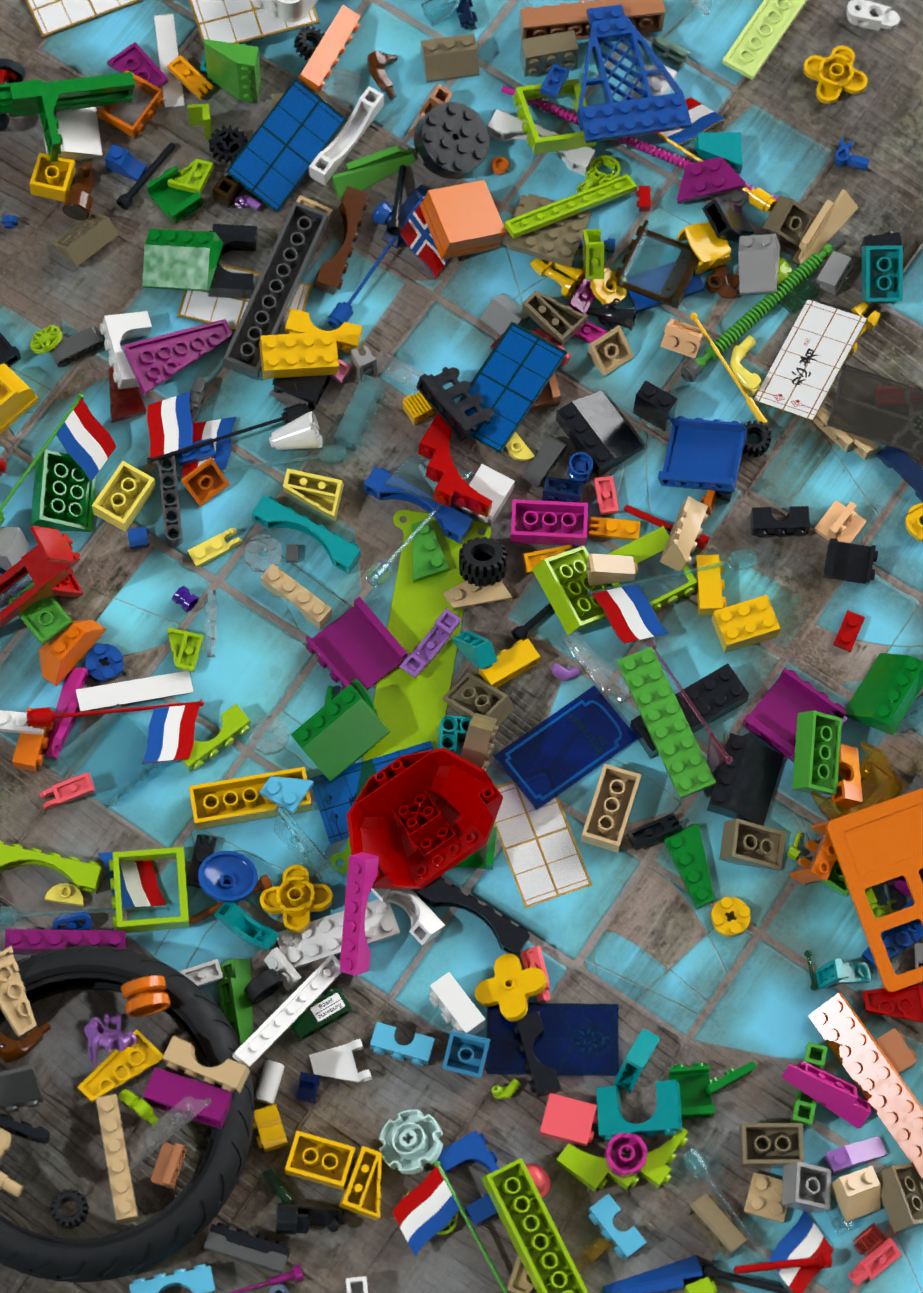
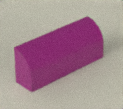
[143,1068,232,1129]

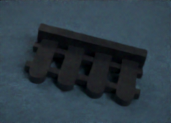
[416,367,494,441]

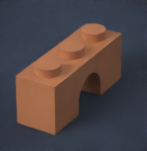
[408,84,453,137]

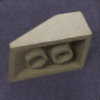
[443,672,514,726]
[719,818,786,870]

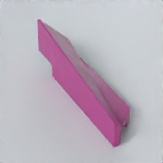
[43,667,89,760]
[782,1061,871,1128]

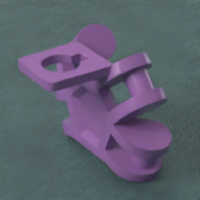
[84,1014,137,1066]

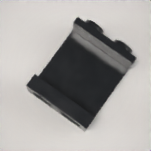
[823,538,878,585]

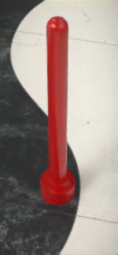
[624,505,710,551]
[734,1251,832,1274]

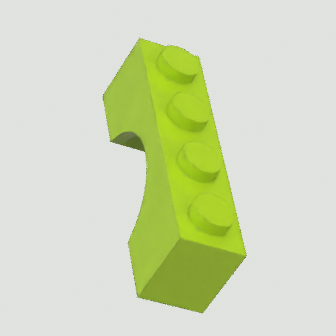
[180,704,251,772]

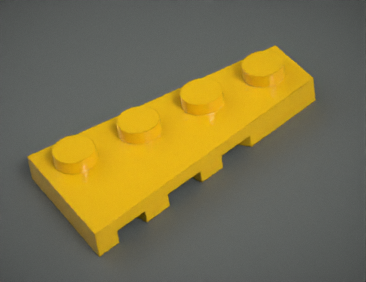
[78,1029,164,1103]

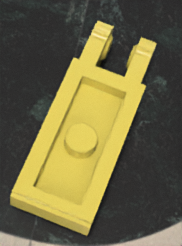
[187,528,242,568]

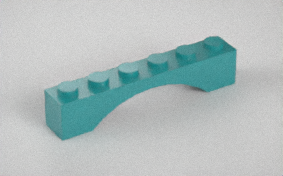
[252,495,361,574]

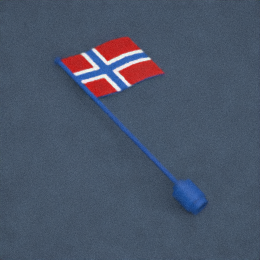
[328,196,448,329]

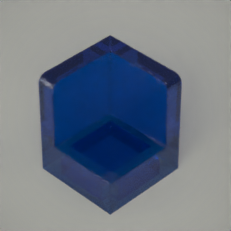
[296,1072,321,1103]

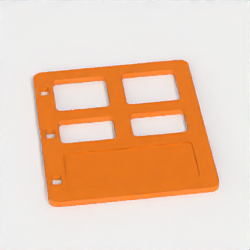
[826,788,923,992]

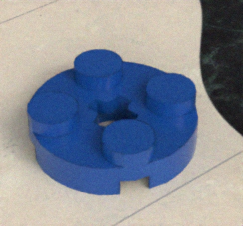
[85,643,124,683]

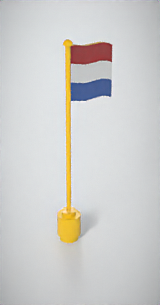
[655,97,776,213]

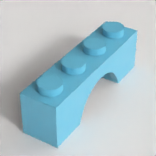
[129,1264,216,1293]

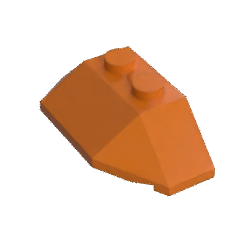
[39,620,106,686]

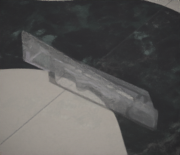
[559,632,632,704]
[126,1096,212,1170]

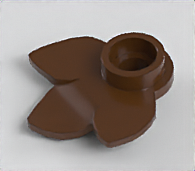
[705,265,739,298]

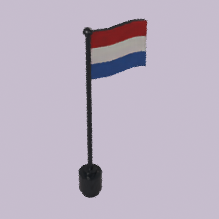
[146,392,309,464]

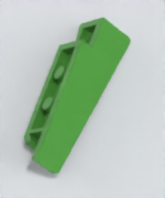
[332,145,416,201]
[217,959,253,1045]

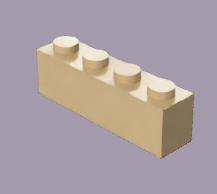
[659,496,708,572]

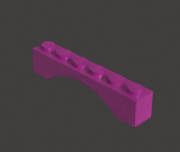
[4,929,127,955]

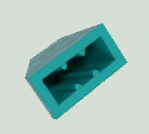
[693,132,743,173]
[613,1028,660,1093]

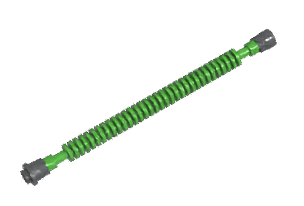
[681,233,846,382]

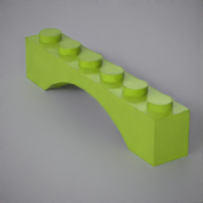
[0,841,103,894]

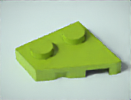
[167,627,204,673]

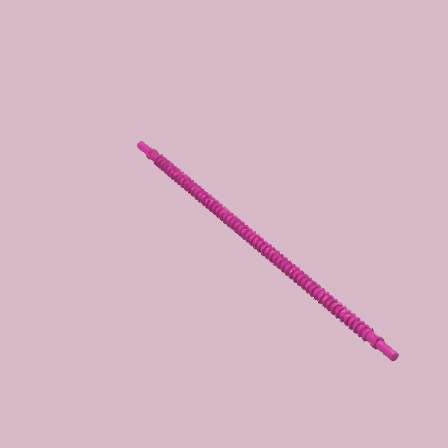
[501,85,817,217]

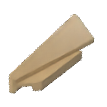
[812,406,879,460]

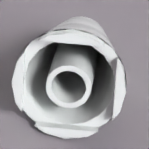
[269,411,323,450]

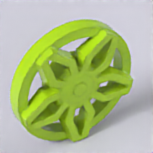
[30,324,63,354]

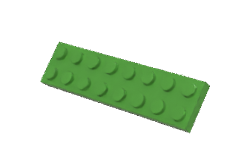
[616,647,716,799]

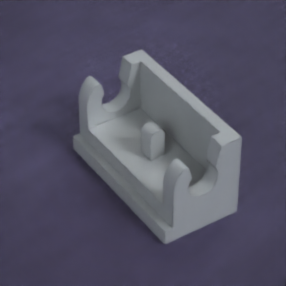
[817,251,852,296]
[351,346,377,382]

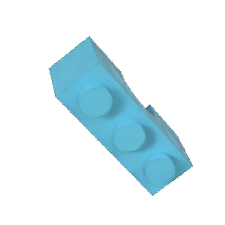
[370,1022,435,1066]
[588,1193,647,1260]

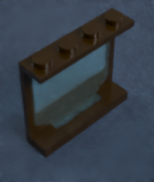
[615,220,700,309]

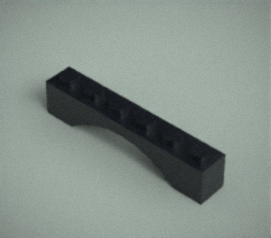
[417,876,530,957]

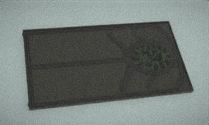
[827,364,923,457]

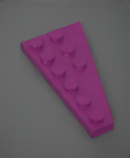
[122,319,233,396]

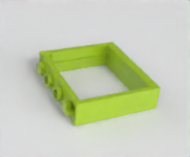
[512,79,596,155]
[109,847,190,933]

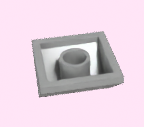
[480,294,530,336]
[0,527,30,571]

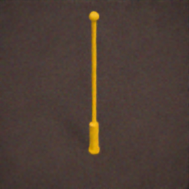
[690,312,768,426]

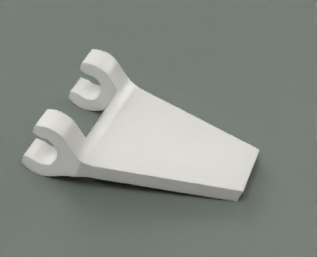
[309,1039,372,1083]

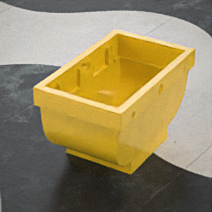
[0,364,39,435]

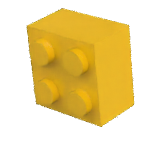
[29,153,76,202]

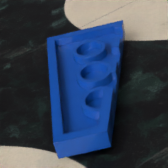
[861,899,923,969]

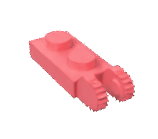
[39,772,95,810]

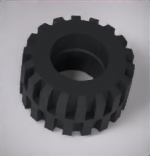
[459,537,507,587]

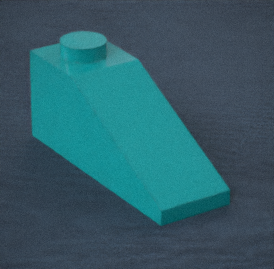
[451,630,498,669]

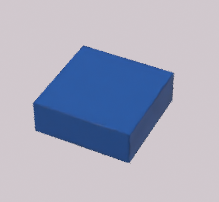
[127,526,149,549]

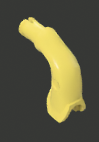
[729,336,761,396]

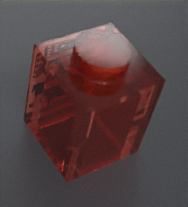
[853,1223,887,1257]

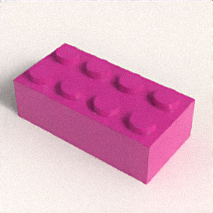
[510,499,588,547]

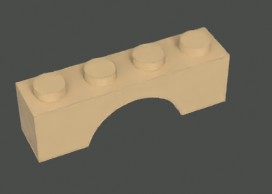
[260,564,332,630]
[163,1036,250,1094]

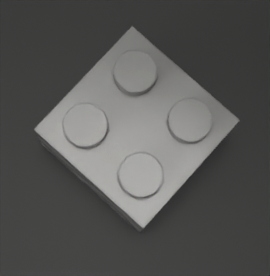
[782,1161,831,1214]

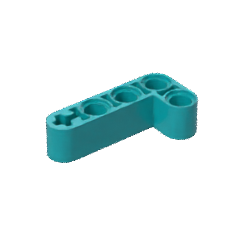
[437,716,472,754]

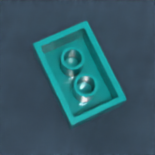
[862,245,903,302]

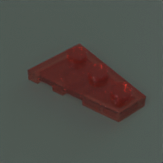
[108,367,147,423]

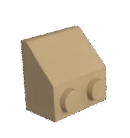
[830,1166,881,1222]

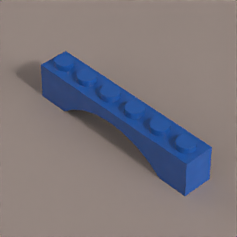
[364,466,473,544]

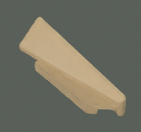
[792,189,858,265]

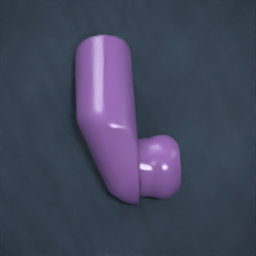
[234,195,262,211]
[551,664,580,681]

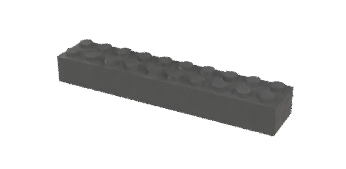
[223,201,328,380]

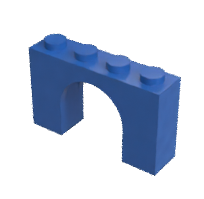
[436,1130,499,1228]

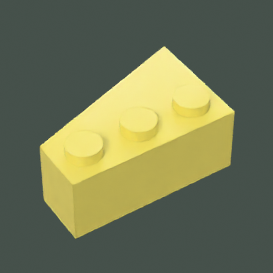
[283,469,344,521]

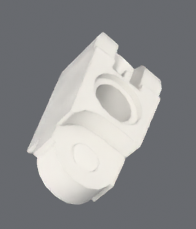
[846,0,900,31]

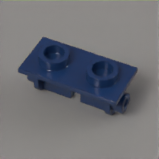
[453,0,478,30]

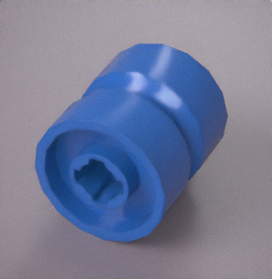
[568,452,593,484]

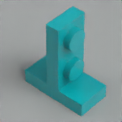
[816,959,871,989]

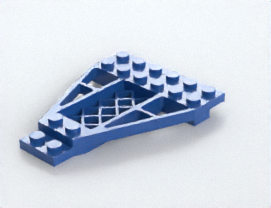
[577,4,692,143]

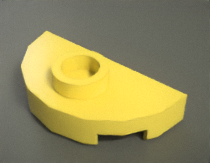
[506,431,535,462]
[44,883,84,907]

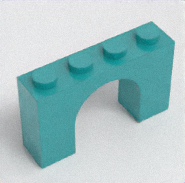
[596,1080,683,1142]

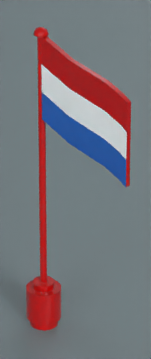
[26,699,204,764]

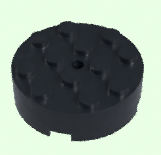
[414,102,489,179]

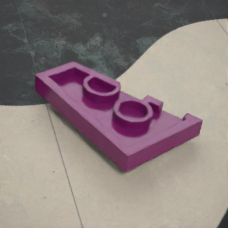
[107,42,168,88]

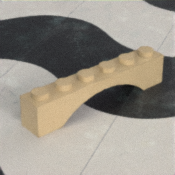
[96,1094,139,1224]

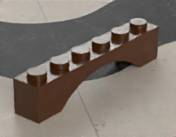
[313,186,369,295]

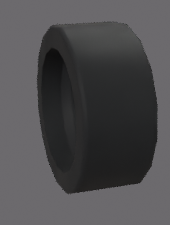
[244,969,283,1004]

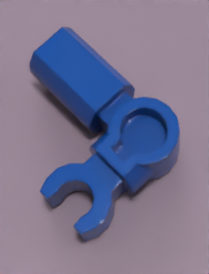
[834,138,870,171]

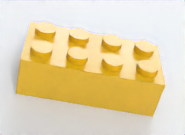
[259,331,339,379]

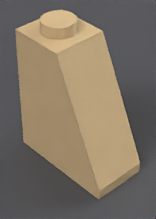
[587,554,638,586]

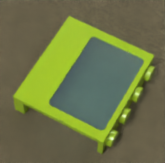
[607,526,697,612]

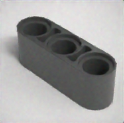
[49,326,104,367]
[522,435,567,488]

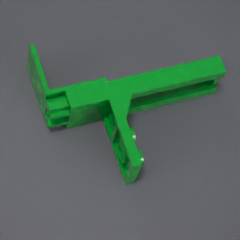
[0,72,135,162]

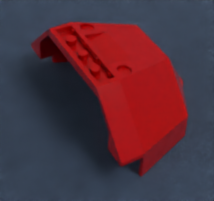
[347,748,503,889]

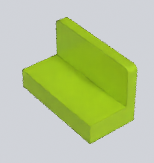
[188,104,212,138]

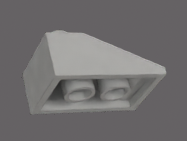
[738,234,780,295]

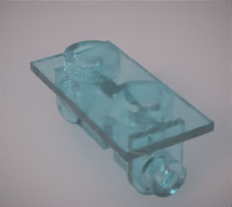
[826,1191,854,1236]

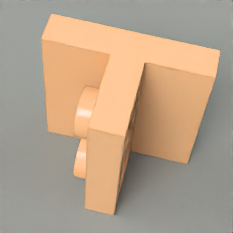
[660,319,706,359]
[814,500,867,543]

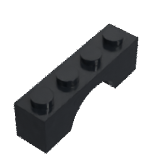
[512,1011,561,1098]

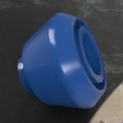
[372,201,393,225]

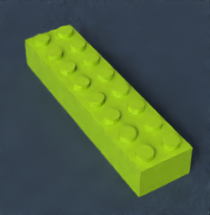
[481,1158,588,1293]

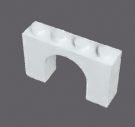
[100,311,152,389]

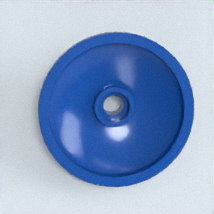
[198,851,258,903]

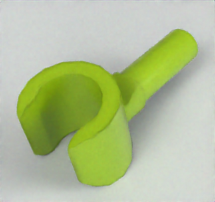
[787,833,802,860]

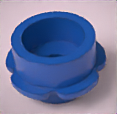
[1,215,19,229]

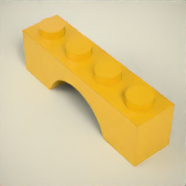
[285,309,363,353]

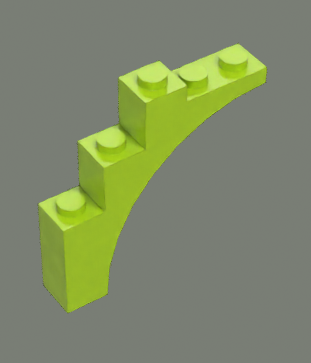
[556,1127,688,1192]

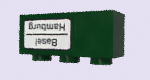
[290,987,352,1042]

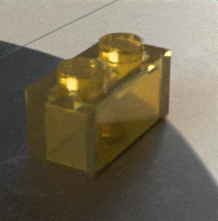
[583,1235,611,1264]

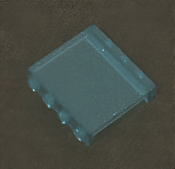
[59,703,164,808]

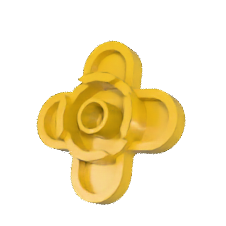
[803,46,868,104]
[260,864,333,934]
[475,953,547,1021]

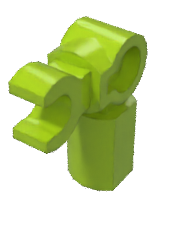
[865,887,900,918]
[118,1089,160,1127]

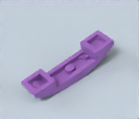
[400,608,461,678]

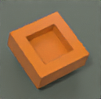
[701,489,717,516]

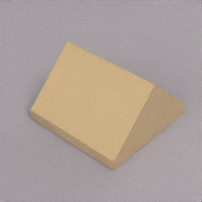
[587,325,634,376]

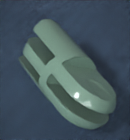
[652,37,690,68]

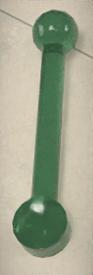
[804,950,818,991]

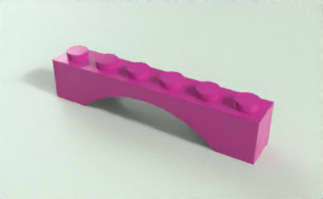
[339,852,379,976]

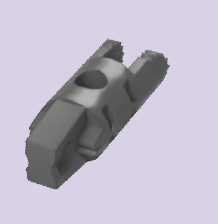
[189,376,207,424]

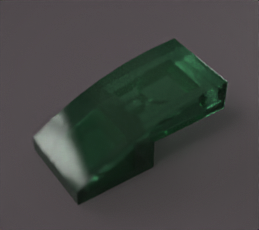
[780,279,820,315]

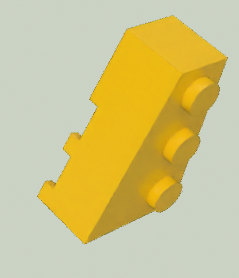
[338,1146,382,1221]

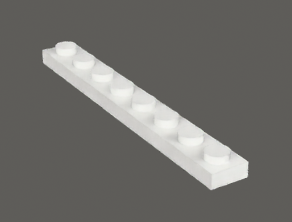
[232,954,343,1069]

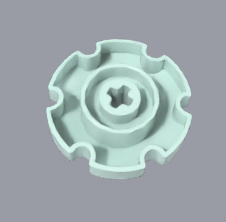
[379,1110,443,1174]

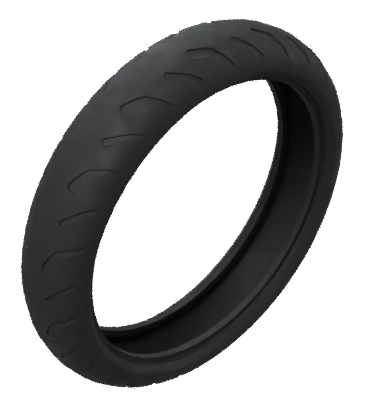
[0,945,254,1283]

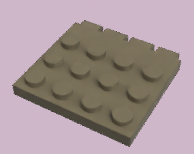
[502,194,592,267]

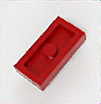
[833,610,865,653]

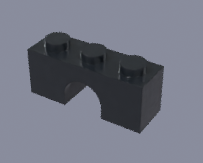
[750,506,810,538]

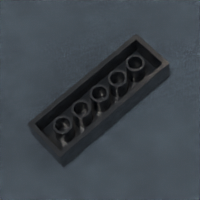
[630,663,749,759]

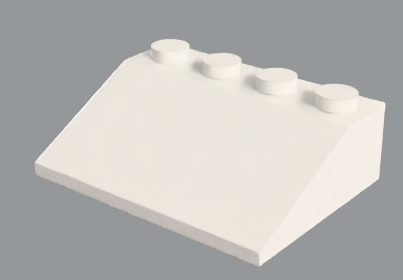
[44,107,103,160]

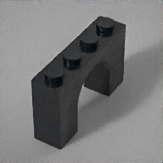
[208,224,257,299]

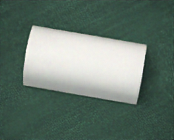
[254,1060,285,1105]

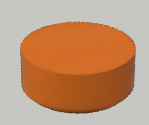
[491,156,509,175]

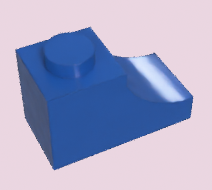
[105,144,147,182]

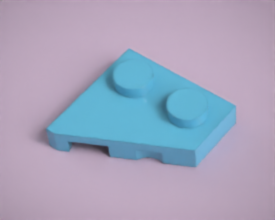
[260,776,314,814]

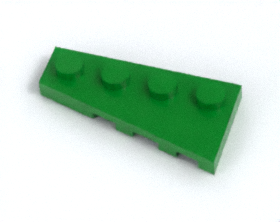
[663,823,715,909]

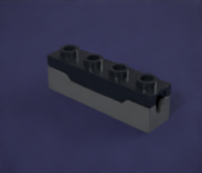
[204,1222,291,1274]

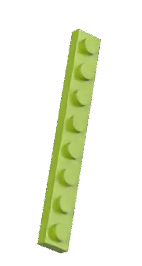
[504,174,637,239]

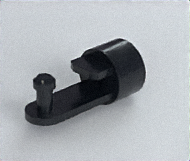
[275,1203,344,1235]

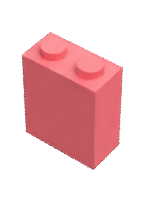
[539,1093,598,1148]

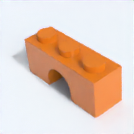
[832,744,863,808]

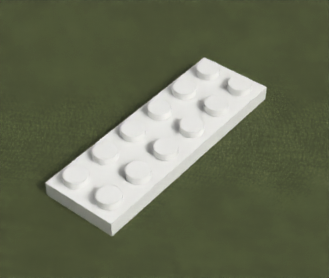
[276,899,400,969]

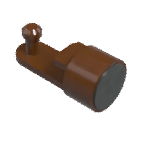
[62,162,96,220]

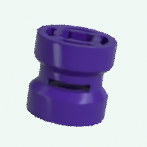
[172,586,199,612]

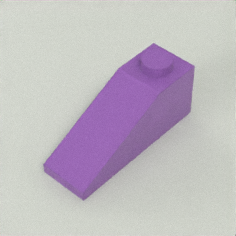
[823,1136,887,1176]

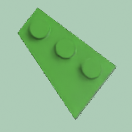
[412,519,449,583]

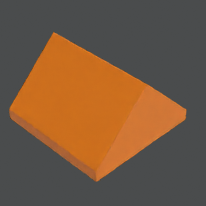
[181,457,230,507]

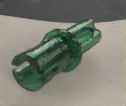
[263,1167,295,1203]

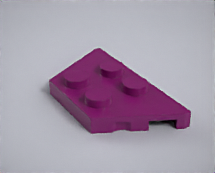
[677,157,746,204]

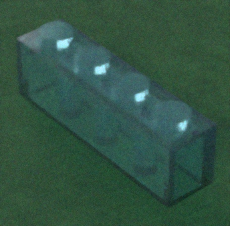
[334,374,386,452]

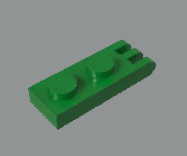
[704,1062,756,1097]

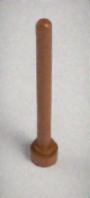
[189,874,273,926]

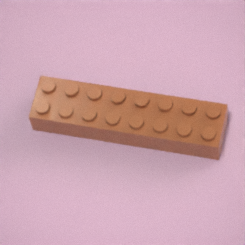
[519,0,665,40]

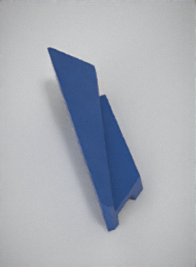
[602,1256,703,1293]

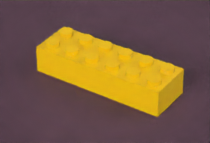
[189,767,312,830]

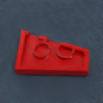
[862,983,923,1023]

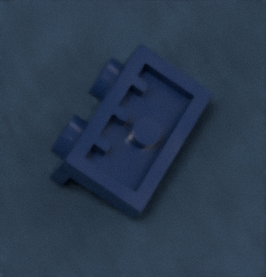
[542,476,583,503]

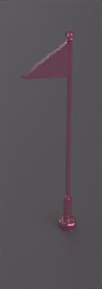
[643,638,733,773]

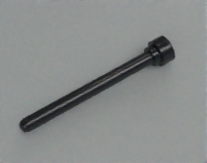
[116,143,175,210]
[386,165,406,236]
[511,603,553,641]
[702,1262,793,1293]

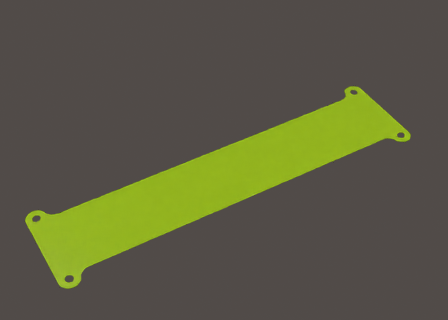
[329,510,492,874]

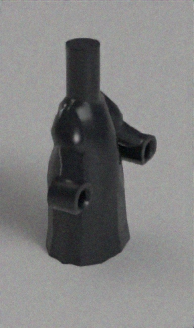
[587,298,636,332]

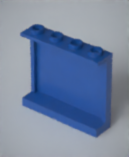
[658,416,747,492]

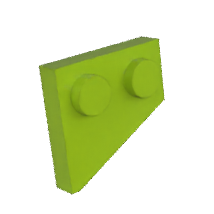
[167,159,214,195]

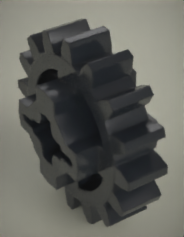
[209,125,248,164]

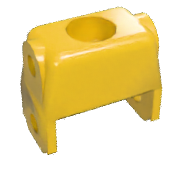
[677,222,732,275]

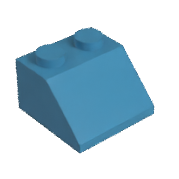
[442,1030,490,1078]

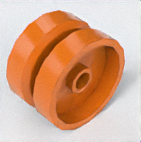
[121,976,171,1017]

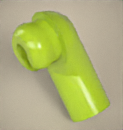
[491,1078,521,1099]

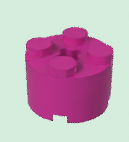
[605,1133,647,1178]

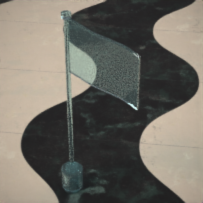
[366,456,473,587]

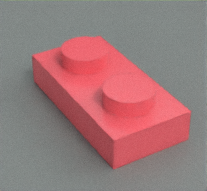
[594,476,619,516]

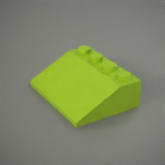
[532,546,608,635]

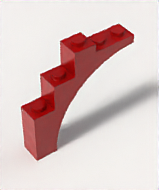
[418,414,493,517]

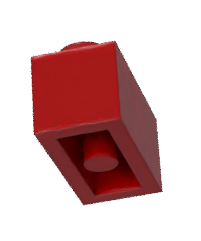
[636,186,651,212]

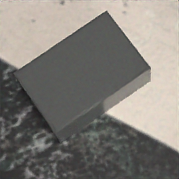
[286,544,298,563]

